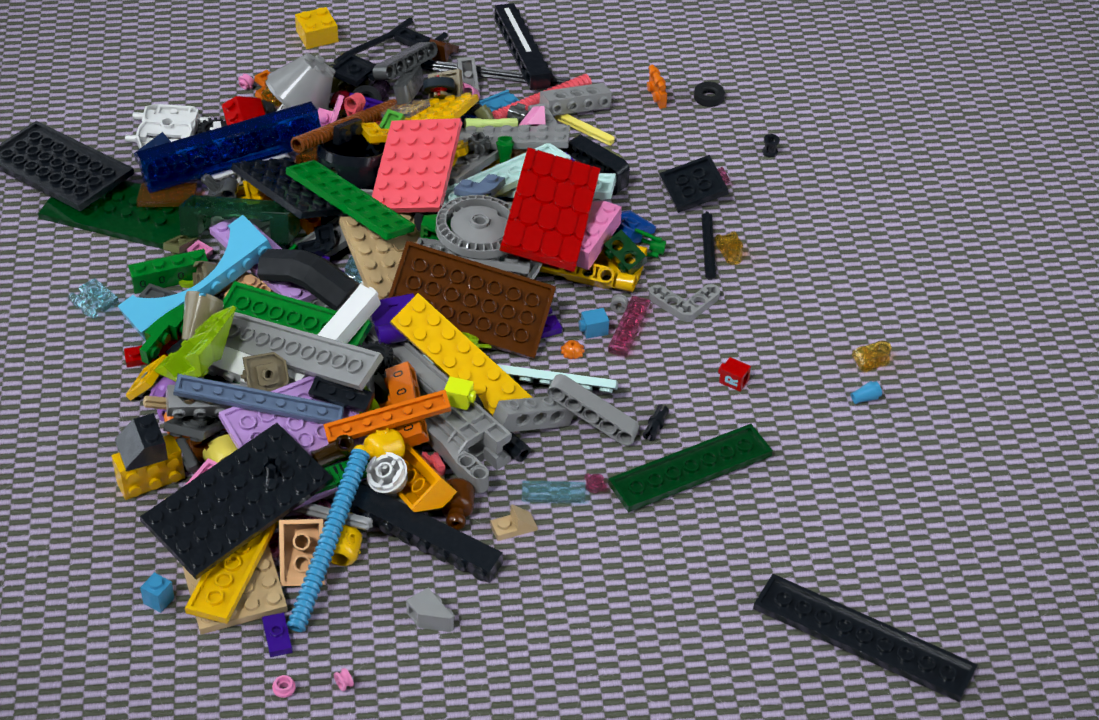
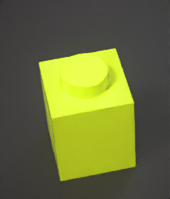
[444,376,476,410]

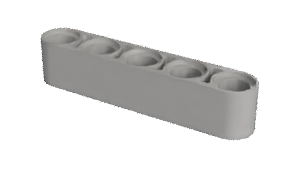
[547,374,640,446]

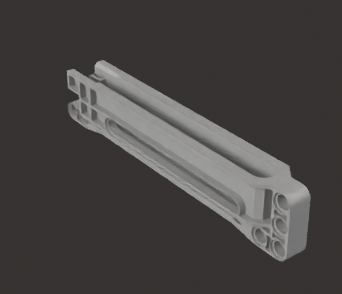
[308,296,512,493]

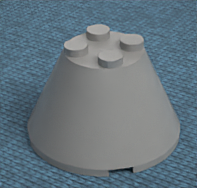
[266,53,335,121]

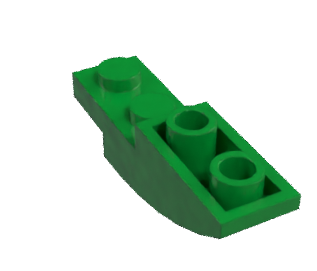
[139,304,184,365]

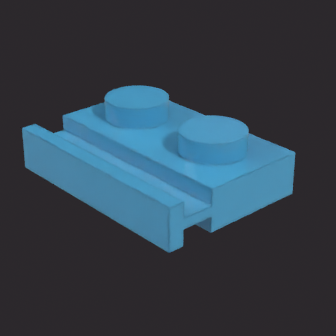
[479,90,520,112]

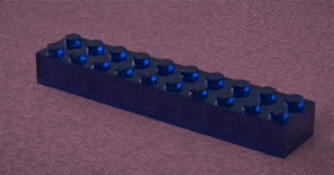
[136,101,321,193]

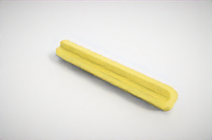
[555,114,615,146]

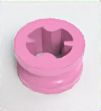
[334,668,354,691]

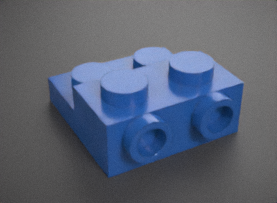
[612,210,657,243]

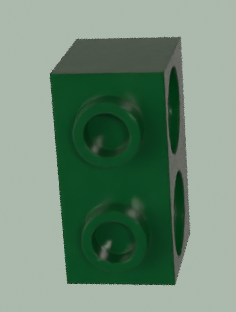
[604,230,647,275]

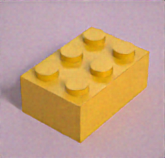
[111,434,185,500]

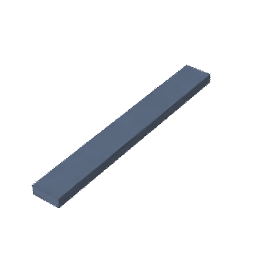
[173,374,344,424]

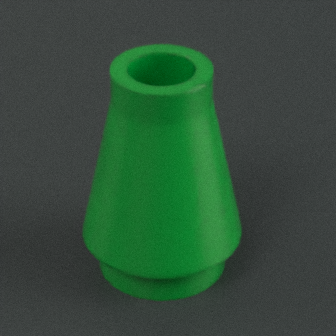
[496,136,514,163]

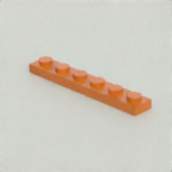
[323,390,452,444]

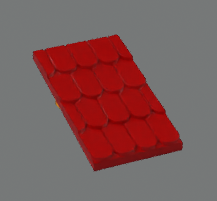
[499,147,600,272]

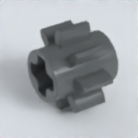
[507,103,529,125]
[468,132,490,154]

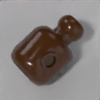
[440,478,475,530]

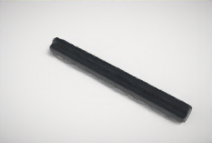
[701,211,716,280]

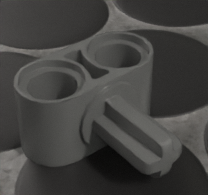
[201,174,239,208]

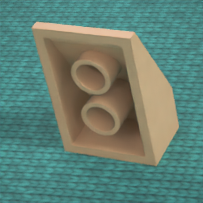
[278,519,325,586]

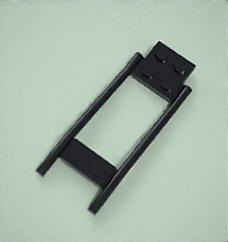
[332,17,448,87]

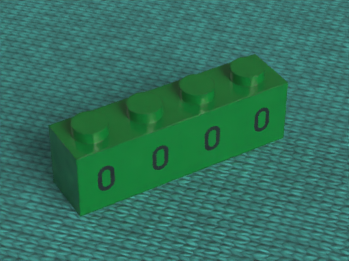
[128,249,208,294]

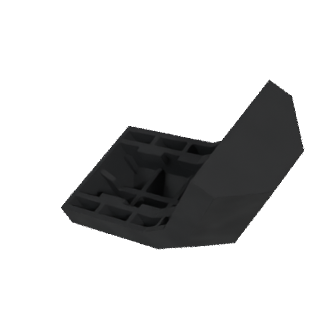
[257,249,359,311]

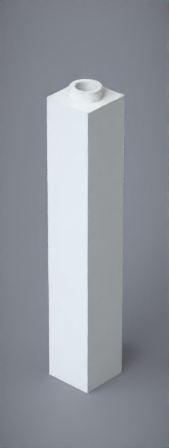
[287,284,381,383]

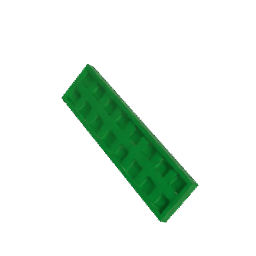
[286,160,415,240]

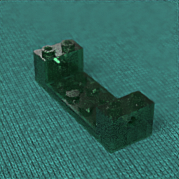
[179,195,301,245]

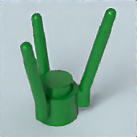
[635,228,667,258]

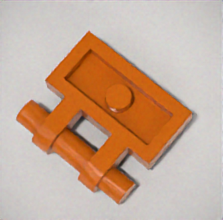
[647,65,667,109]

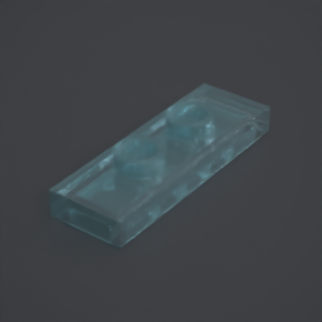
[522,481,585,503]

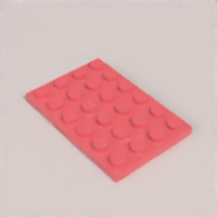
[372,118,462,213]

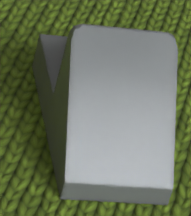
[457,57,479,92]

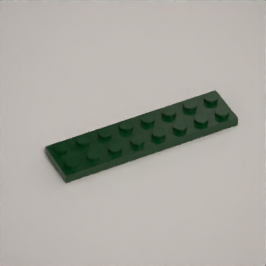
[608,424,773,513]

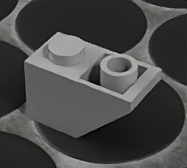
[406,587,455,632]

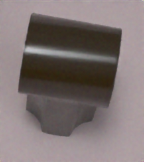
[311,435,354,468]

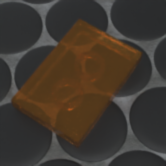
[137,183,197,207]

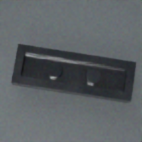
[308,376,375,413]

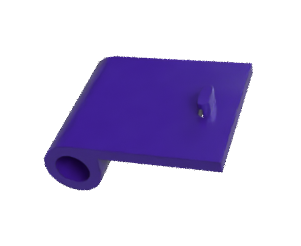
[371,293,414,345]

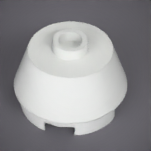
[366,452,408,495]

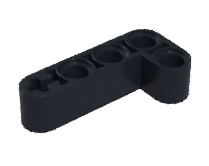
[565,135,630,195]

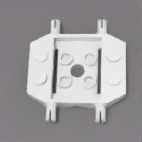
[125,104,211,155]

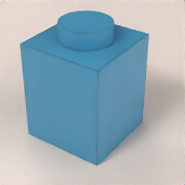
[578,308,609,339]
[140,572,175,613]

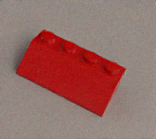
[221,96,276,159]

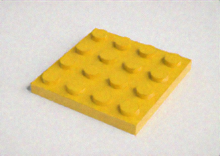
[400,92,479,120]

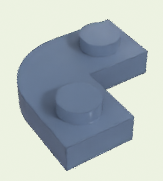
[454,174,506,197]

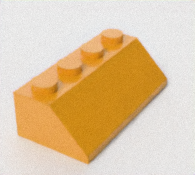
[397,444,457,512]

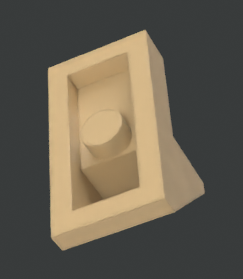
[490,504,538,541]

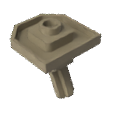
[240,352,289,392]

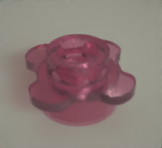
[584,473,607,493]

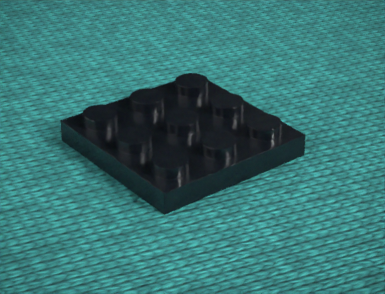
[659,155,729,213]

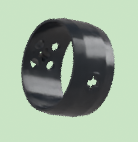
[316,134,386,190]

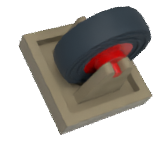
[423,69,463,99]

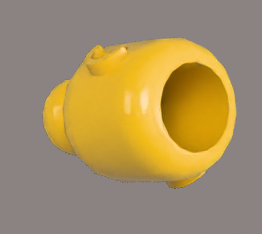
[353,428,405,461]
[331,512,363,566]

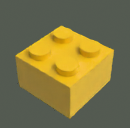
[295,7,339,49]

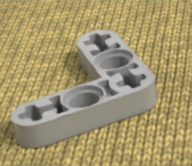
[649,284,720,322]

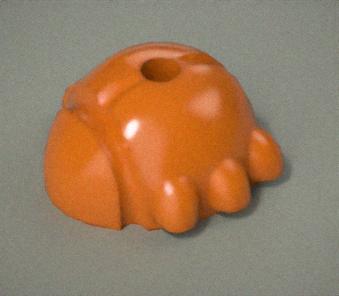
[561,340,585,359]

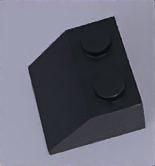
[115,413,168,472]

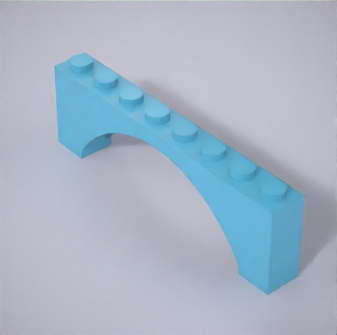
[118,215,272,341]

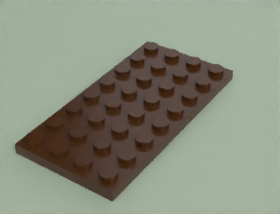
[388,241,556,360]

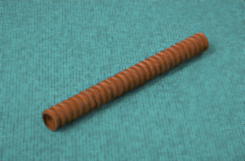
[291,99,401,153]

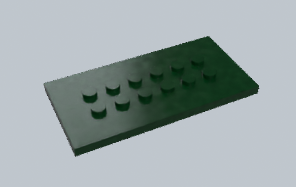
[38,181,206,249]

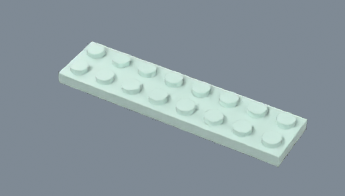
[443,143,571,206]

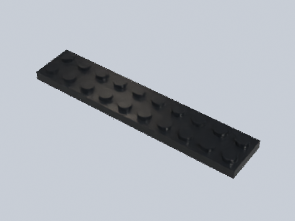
[753,574,978,702]

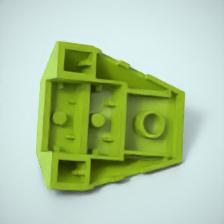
[154,305,236,382]

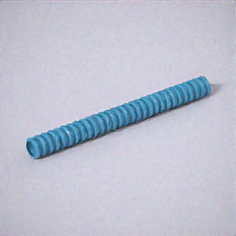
[287,449,370,632]

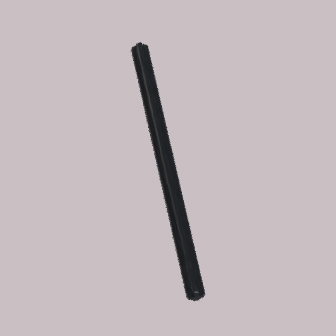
[421,60,570,86]

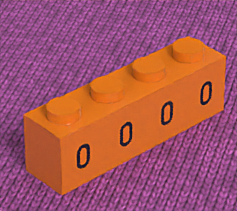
[384,361,430,447]

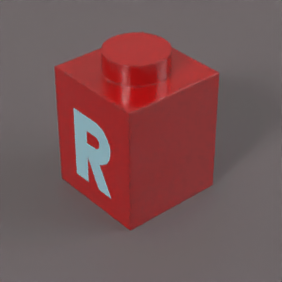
[718,357,751,392]

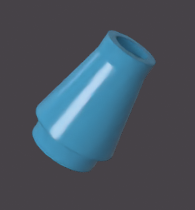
[851,381,882,404]

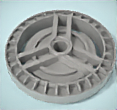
[435,195,512,259]

